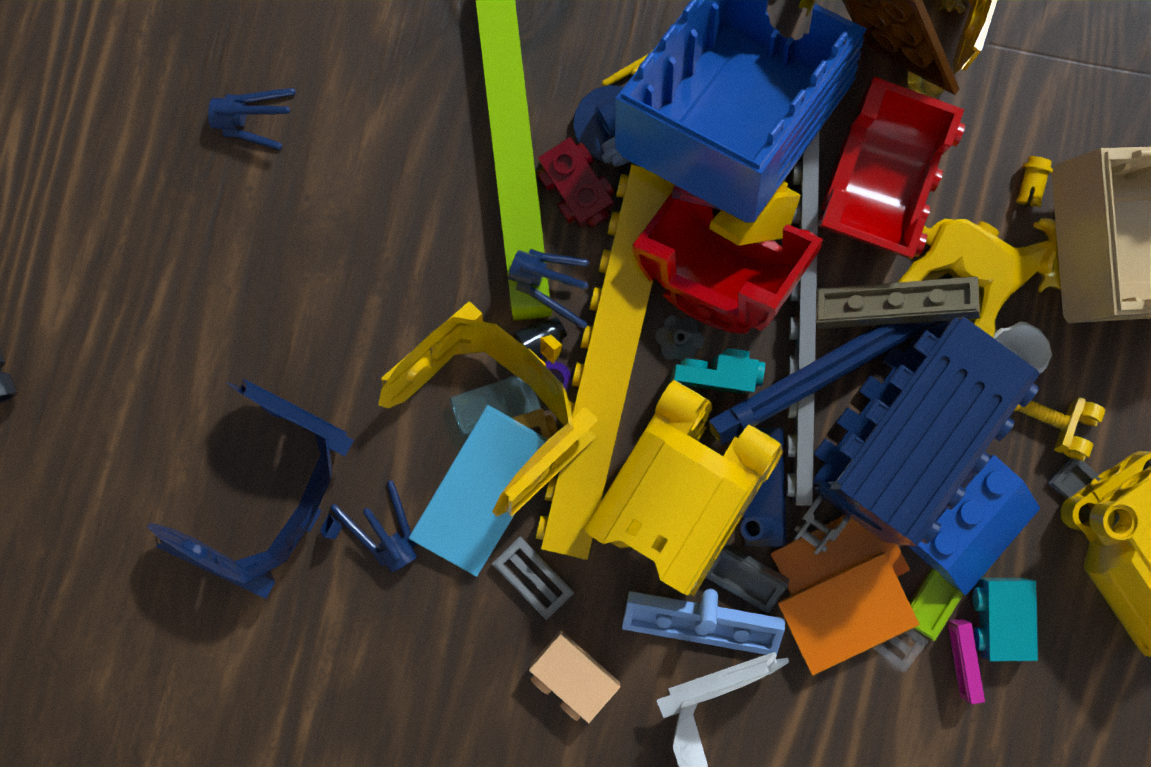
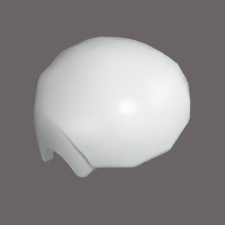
[994,322,1052,374]

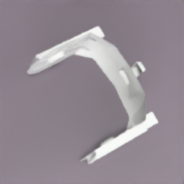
[657,652,789,767]

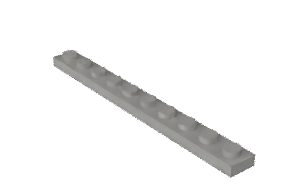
[786,132,819,506]

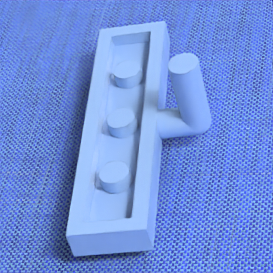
[622,589,785,655]

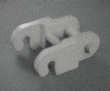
[794,494,851,555]

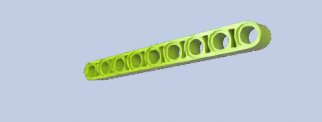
[476,0,552,321]

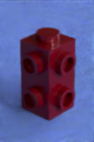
[536,136,615,229]

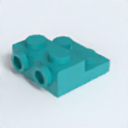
[669,348,765,395]

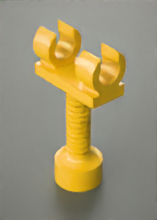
[1014,397,1106,461]

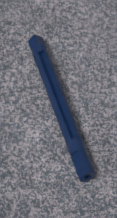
[709,321,939,445]

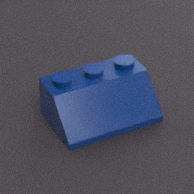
[907,455,1041,596]

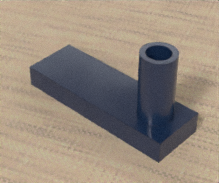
[740,428,787,546]

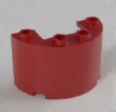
[818,77,965,259]
[632,186,823,334]

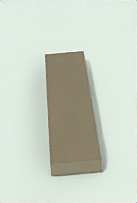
[816,277,980,329]

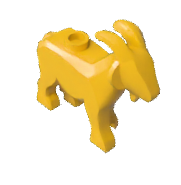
[896,218,1061,338]

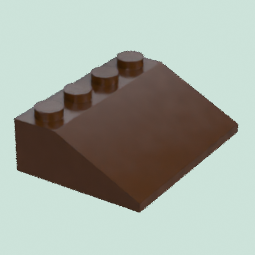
[842,0,960,95]

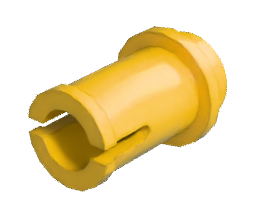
[1016,156,1053,207]

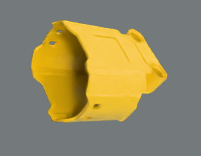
[584,380,783,596]
[1061,451,1151,657]

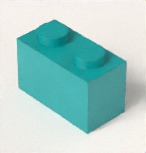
[973,578,1038,661]

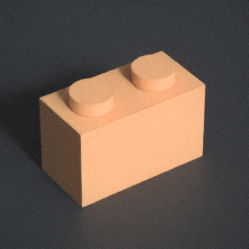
[529,630,620,723]

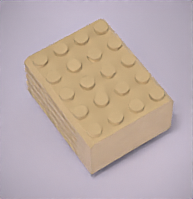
[1052,147,1151,323]

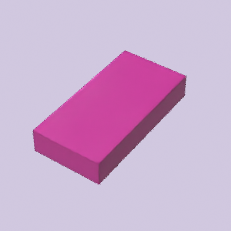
[947,619,985,704]

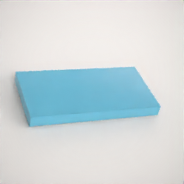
[409,404,548,577]

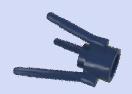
[208,88,296,150]
[508,249,589,329]
[330,480,417,573]

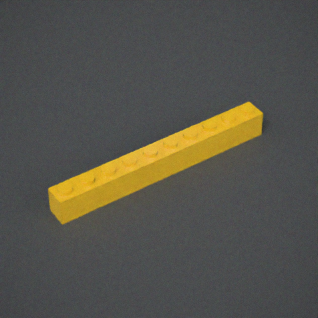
[536,164,675,560]

